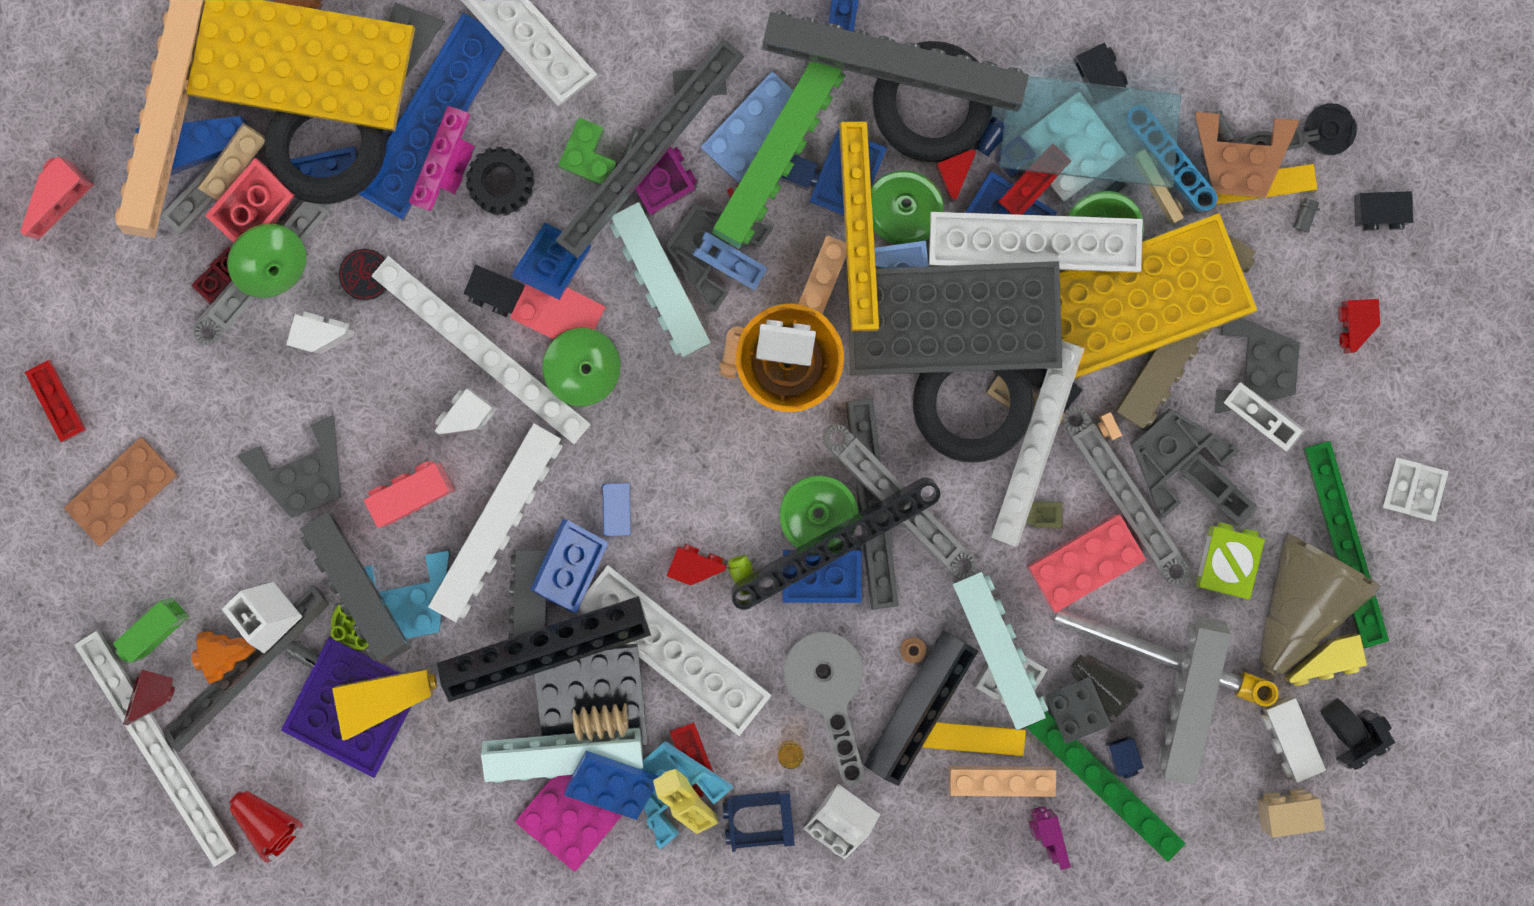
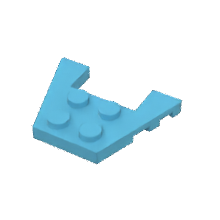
[364,550,450,639]
[641,741,733,850]

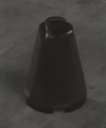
[1071,654,1145,724]

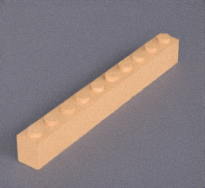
[115,0,205,238]

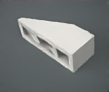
[1224,382,1305,452]

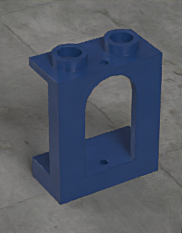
[722,790,795,852]

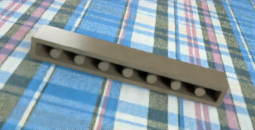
[1114,235,1256,429]

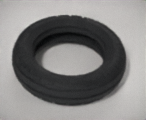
[873,41,993,162]
[264,111,386,204]
[913,370,1034,463]

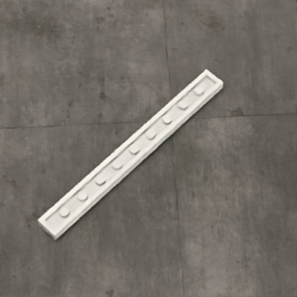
[372,256,591,444]
[74,630,238,867]

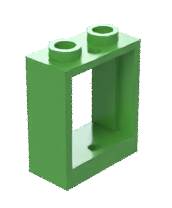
[113,598,190,663]

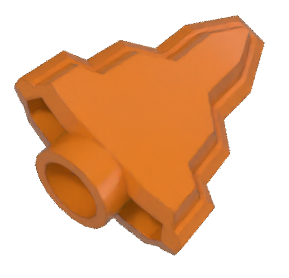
[192,631,256,684]

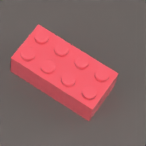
[1026,514,1146,613]

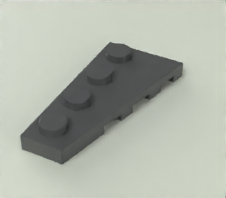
[388,2,445,79]

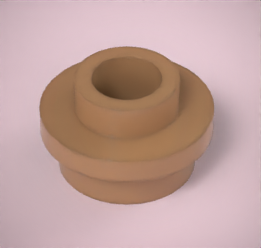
[900,637,926,664]

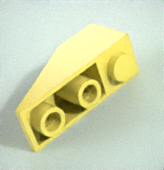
[1284,633,1367,686]

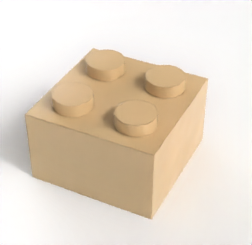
[1257,788,1325,838]

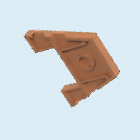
[1194,112,1299,197]

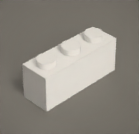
[1261,696,1326,783]

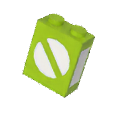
[1195,522,1265,600]

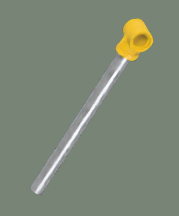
[1053,609,1279,707]

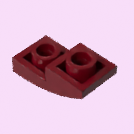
[191,247,232,305]

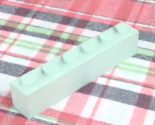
[609,202,711,358]
[953,572,1049,730]
[481,728,643,783]

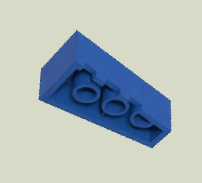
[135,116,247,176]

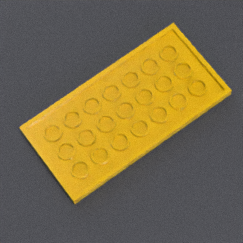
[186,0,415,131]
[1060,213,1257,380]

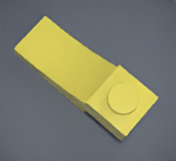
[653,769,719,834]

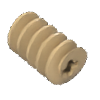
[573,703,628,741]

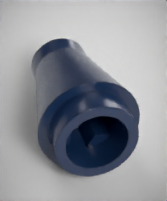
[976,116,1010,157]

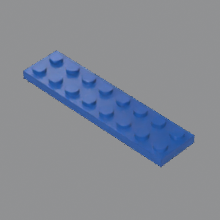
[359,13,505,221]

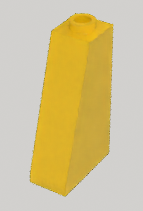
[332,668,437,740]

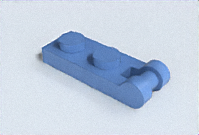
[693,232,767,291]

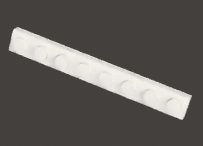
[991,340,1085,547]

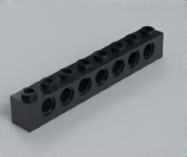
[437,596,651,702]

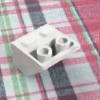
[286,311,355,354]
[756,320,816,366]
[435,388,497,435]
[222,582,303,653]
[803,784,880,860]

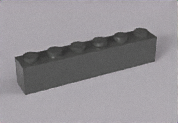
[300,512,411,664]

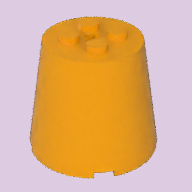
[736,304,844,412]

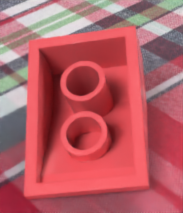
[20,156,94,240]
[205,158,295,243]
[510,284,605,339]

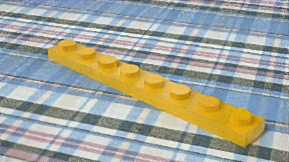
[839,122,879,332]

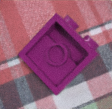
[635,146,698,216]
[1028,806,1071,870]

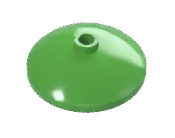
[871,170,944,245]
[1068,191,1144,236]
[227,224,306,298]
[542,328,621,406]
[780,476,858,554]

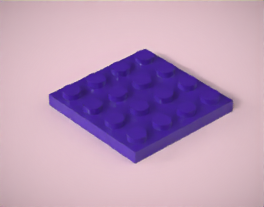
[281,636,412,778]

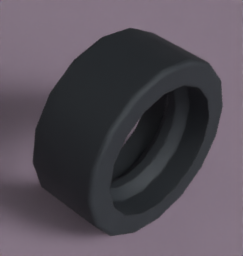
[1320,698,1369,749]

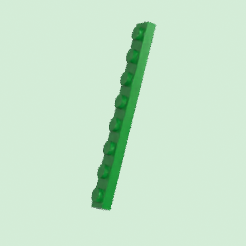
[1303,441,1389,649]
[1026,711,1186,862]

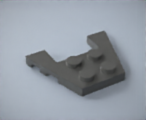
[665,204,773,312]
[1214,318,1300,413]
[1130,408,1239,518]
[238,416,341,518]

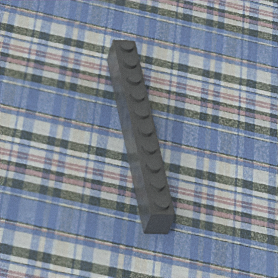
[762,11,1029,112]

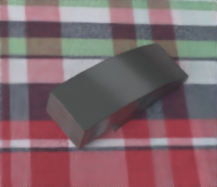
[1179,453,1257,528]

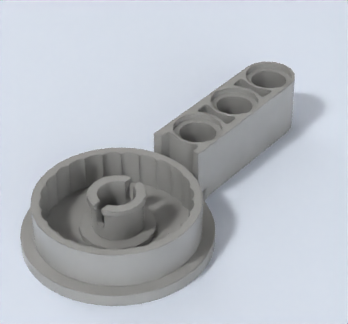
[784,632,864,785]

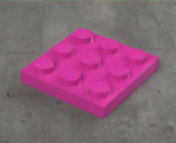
[515,775,623,872]

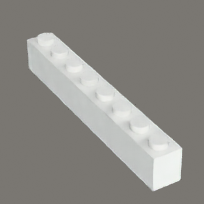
[428,423,563,622]

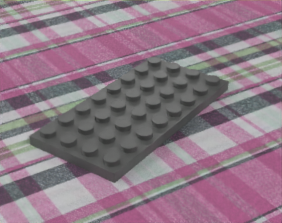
[847,261,1063,376]

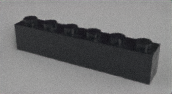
[864,630,979,786]

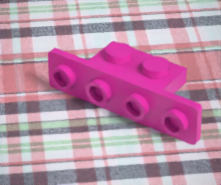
[409,106,475,211]

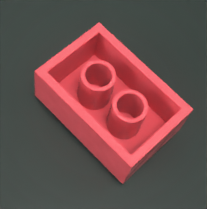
[363,461,455,528]

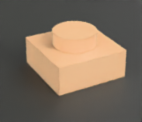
[1097,412,1122,440]

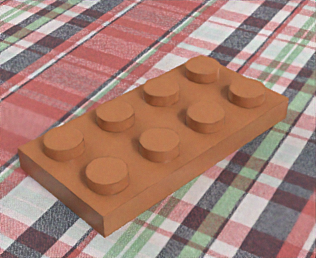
[64,437,178,547]

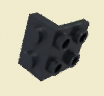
[1336,710,1396,770]

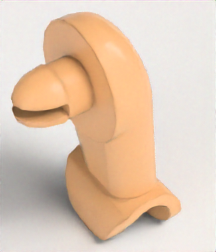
[718,326,744,378]

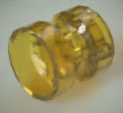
[777,740,804,769]

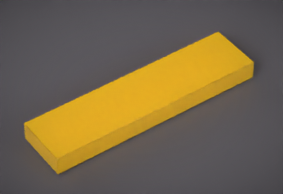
[1216,164,1317,205]
[922,722,1026,756]

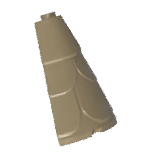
[1259,533,1381,676]

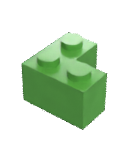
[558,117,618,186]

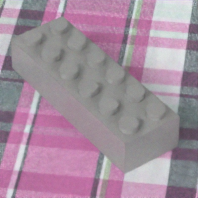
[1157,615,1231,786]

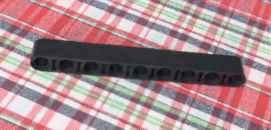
[731,477,941,610]

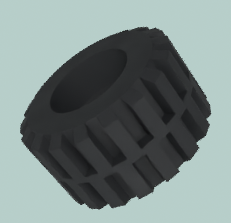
[466,147,534,216]

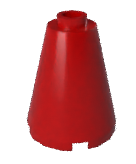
[229,791,303,863]

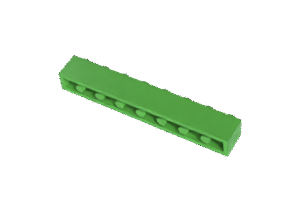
[712,62,846,249]

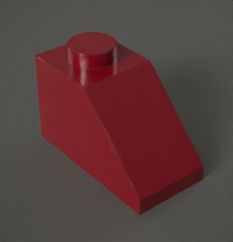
[123,670,175,726]

